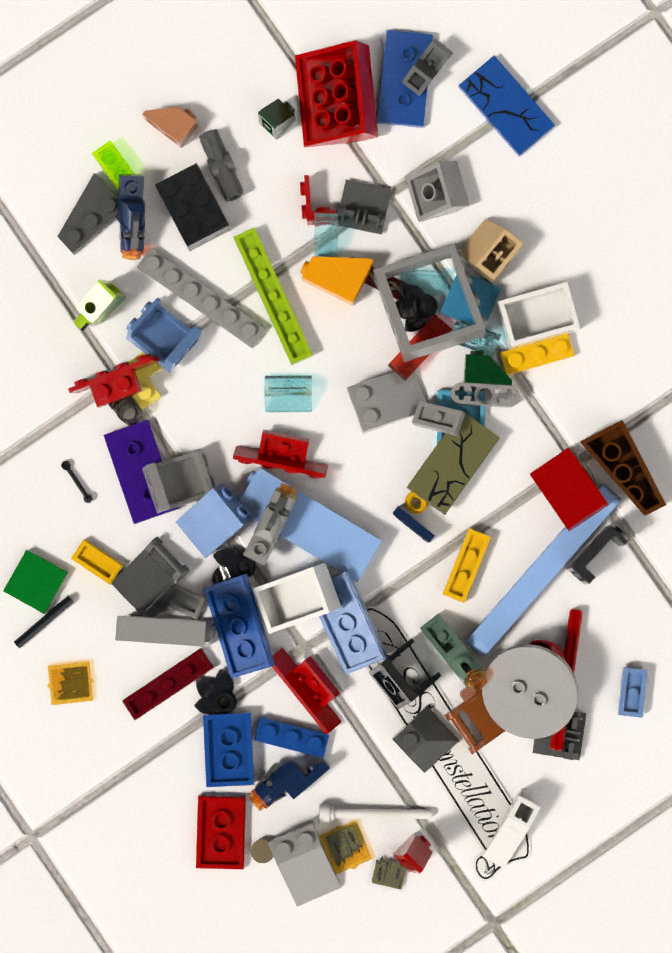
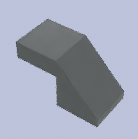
[402,38,453,97]

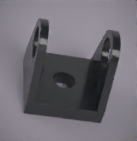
[368,638,442,709]

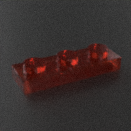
[388,314,453,381]

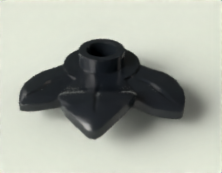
[395,285,438,332]
[211,549,256,584]
[194,669,237,714]

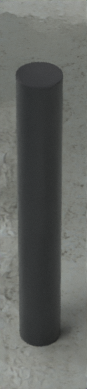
[14,595,74,649]

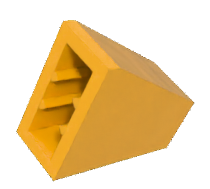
[300,256,374,306]

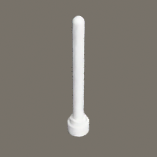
[319,804,434,823]

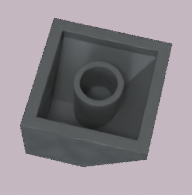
[392,706,459,773]

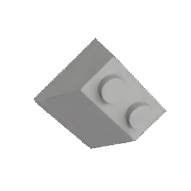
[406,161,470,222]

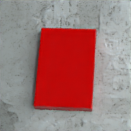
[530,447,608,531]
[196,795,246,870]

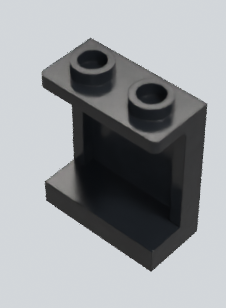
[566,525,628,585]

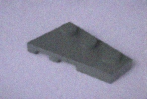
[57,173,118,255]

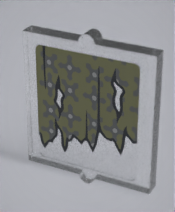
[367,843,410,894]

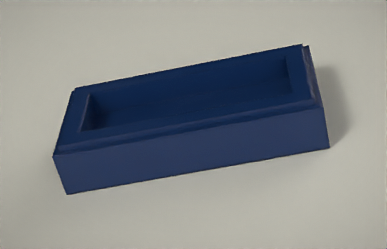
[393,506,435,543]

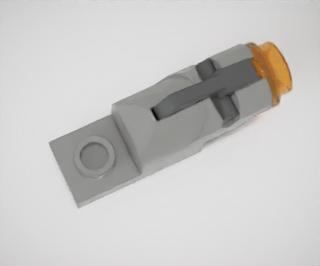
[243,483,299,566]

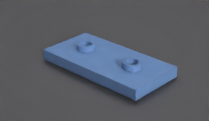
[319,570,388,675]

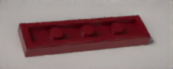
[122,648,214,721]

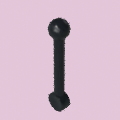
[61,461,93,503]

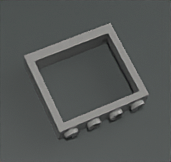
[373,244,488,362]
[115,615,216,647]

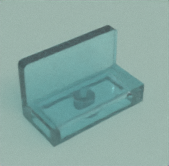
[264,375,312,412]

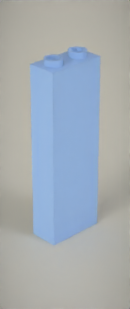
[236,468,382,582]

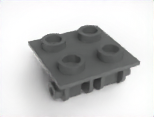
[336,179,392,235]
[532,711,587,761]

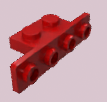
[68,354,160,408]
[233,429,328,479]
[272,648,341,734]

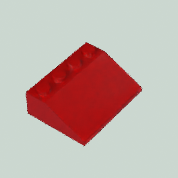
[295,40,378,148]

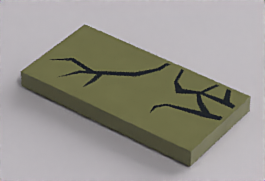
[406,410,500,515]

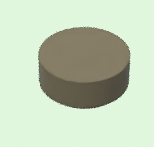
[251,838,273,863]

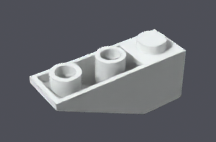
[483,793,541,868]

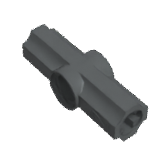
[199,129,244,202]

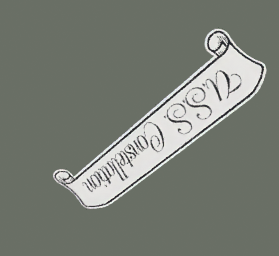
[329,606,531,881]

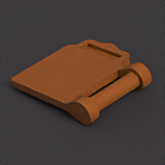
[445,674,505,754]

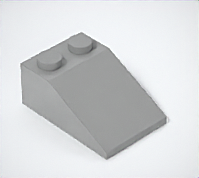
[347,366,427,434]
[268,821,341,907]

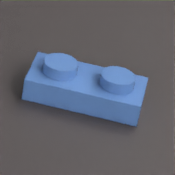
[617,667,648,718]

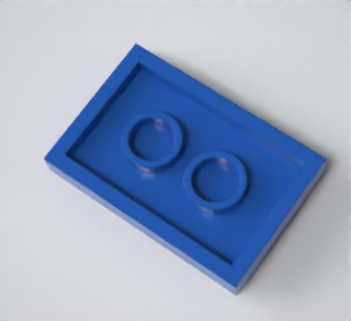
[203,713,254,787]

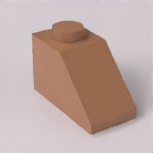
[142,107,198,148]

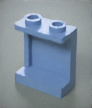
[126,297,202,373]
[175,483,252,558]

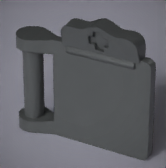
[112,536,190,618]

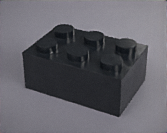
[155,163,231,252]

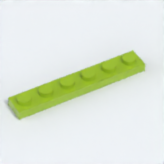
[233,227,313,366]

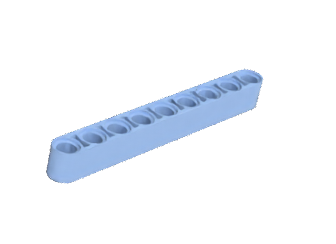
[465,483,621,657]

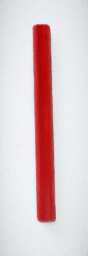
[550,609,583,751]

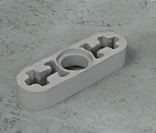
[450,383,520,408]

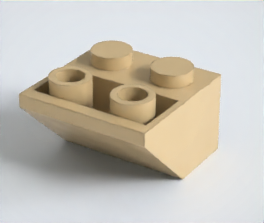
[460,219,524,284]

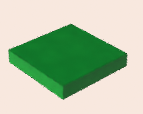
[3,550,68,614]

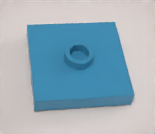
[440,275,502,326]

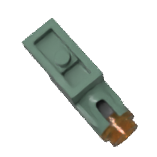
[420,614,487,691]

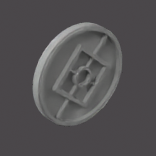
[482,644,579,739]

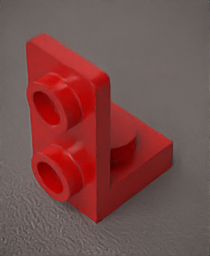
[300,175,335,226]

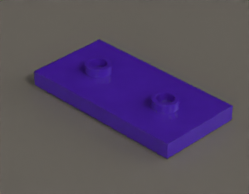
[103,420,179,525]

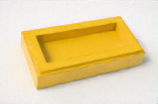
[71,539,124,585]

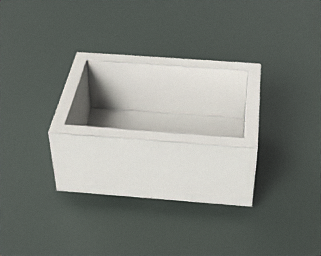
[496,282,580,350]
[253,563,342,634]

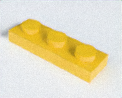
[500,333,575,375]
[442,528,491,603]

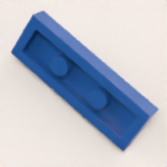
[254,717,329,758]

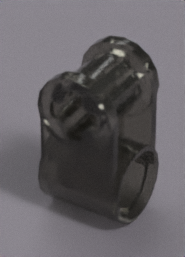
[109,396,141,426]

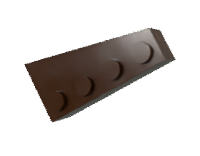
[580,420,666,516]

